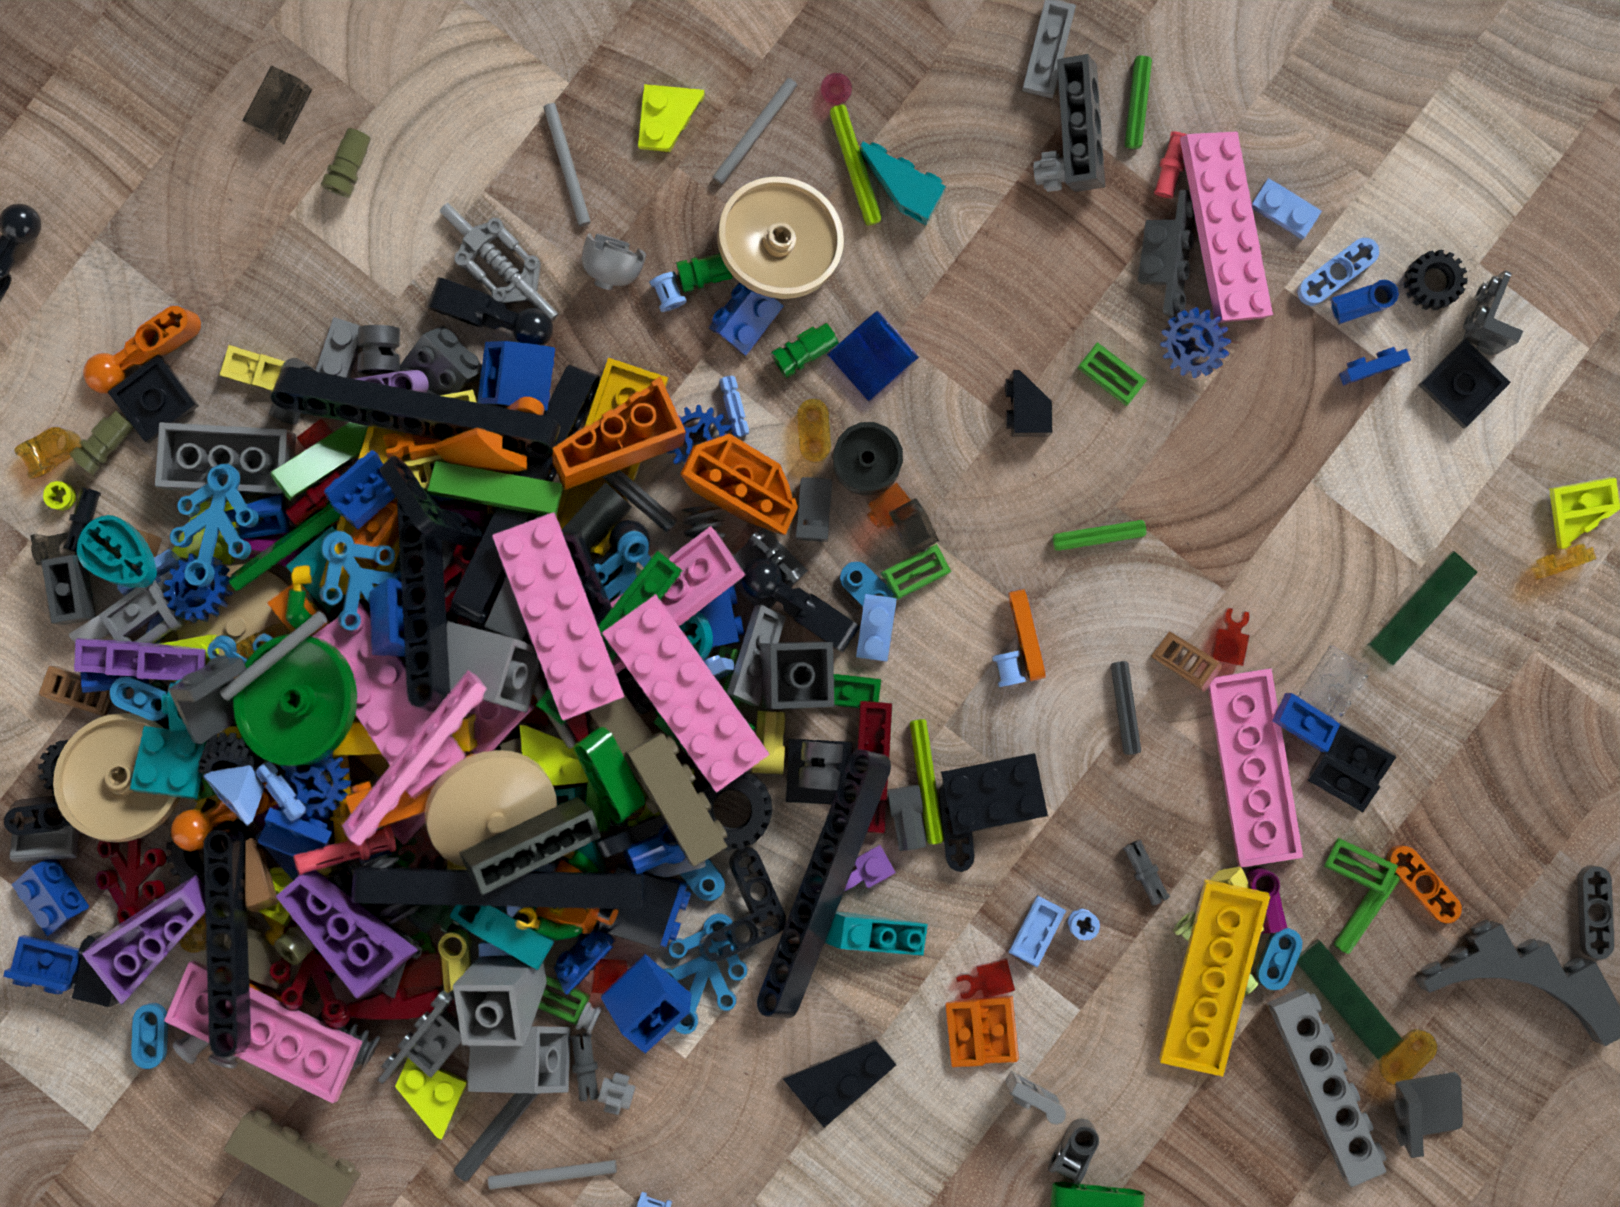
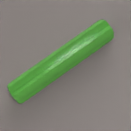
[1124,55,1152,149]
[1052,520,1146,551]
[1334,869,1400,954]

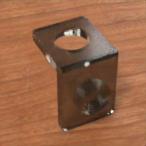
[30,532,77,566]

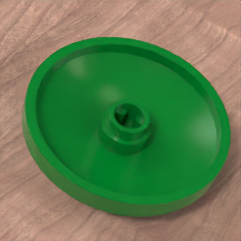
[233,634,357,766]

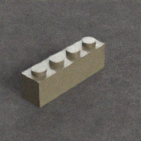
[586,693,662,816]
[626,732,728,867]
[224,1110,361,1207]

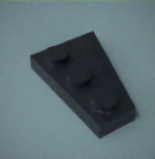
[562,532,612,626]
[782,1039,897,1128]

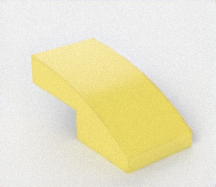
[219,345,285,391]

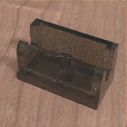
[242,65,312,145]

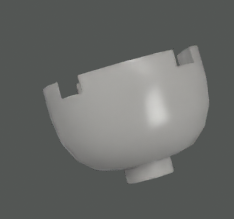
[581,233,647,290]

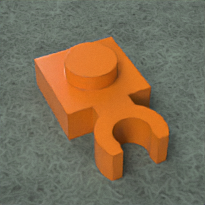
[383,433,441,460]

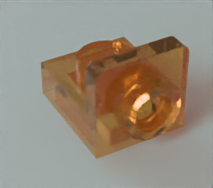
[866,482,916,531]

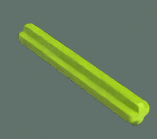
[830,104,882,226]
[910,719,944,845]

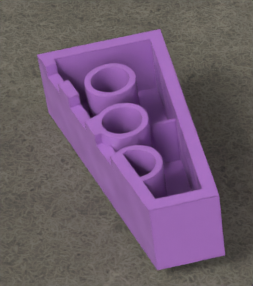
[276,870,419,999]
[82,875,205,1005]

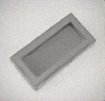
[9,826,79,862]

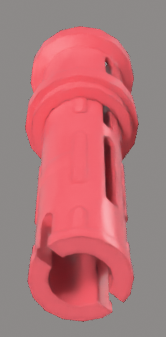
[294,824,396,875]

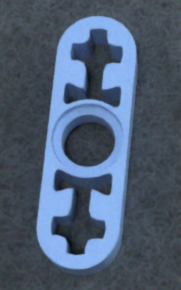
[1297,237,1379,306]

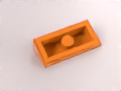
[343,501,399,569]

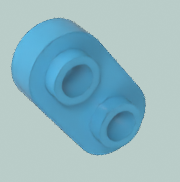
[840,562,893,607]
[110,677,168,721]
[680,858,725,901]
[1256,927,1303,990]
[131,1003,168,1069]

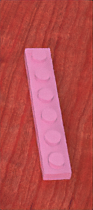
[342,670,487,846]

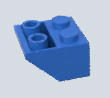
[477,341,555,411]
[601,954,692,1054]

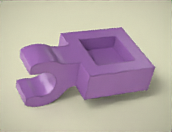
[844,844,896,892]

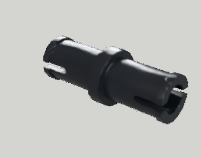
[63,487,101,552]

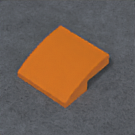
[435,428,527,474]
[945,996,1019,1067]

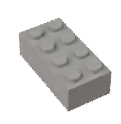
[155,422,296,497]

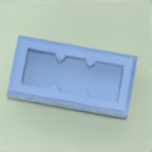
[1008,895,1066,968]

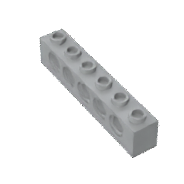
[1267,988,1387,1187]

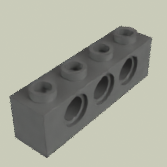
[1057,54,1105,192]

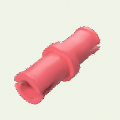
[1154,131,1186,199]

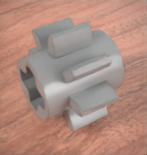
[1034,151,1065,192]
[598,1072,636,1115]

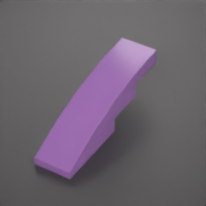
[74,638,206,680]

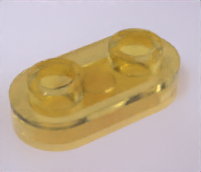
[797,399,831,463]
[1532,543,1597,580]
[1379,1029,1437,1085]

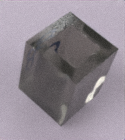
[888,498,939,556]

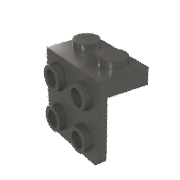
[1463,270,1523,355]
[400,325,482,396]
[168,655,246,744]
[1394,1072,1463,1158]

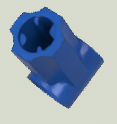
[1330,279,1399,324]
[623,824,686,874]

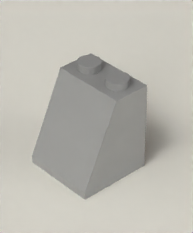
[447,622,541,713]
[453,955,547,1046]
[467,1026,571,1094]

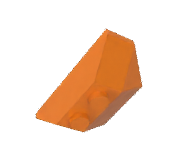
[680,434,798,535]

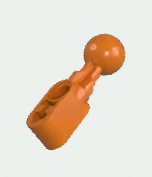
[83,306,201,394]
[171,761,285,851]

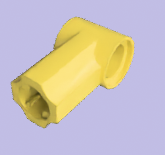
[751,711,785,775]
[438,929,472,993]

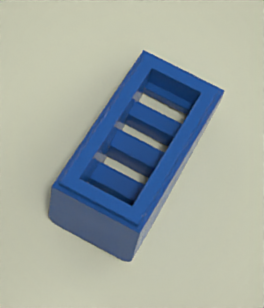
[224,494,289,542]

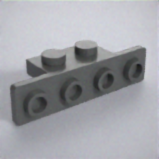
[1138,190,1195,318]
[378,990,462,1084]

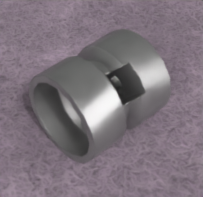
[358,325,400,375]
[798,741,843,790]

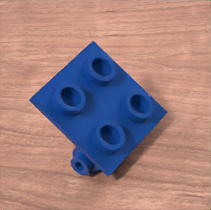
[553,923,616,995]

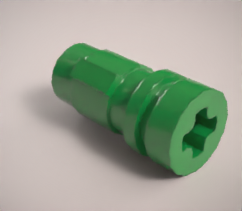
[676,253,734,293]
[771,323,839,379]

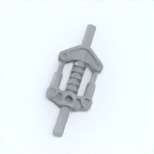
[440,203,559,321]

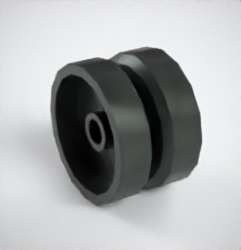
[833,422,903,495]

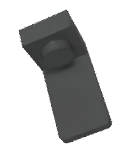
[796,477,832,542]

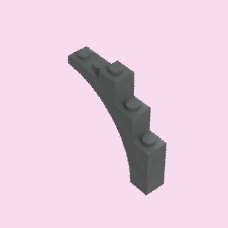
[1415,920,1620,1046]

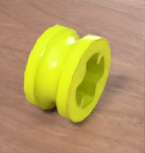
[43,481,77,511]

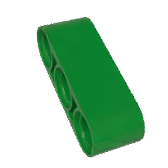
[574,727,645,823]
[1050,1182,1145,1207]

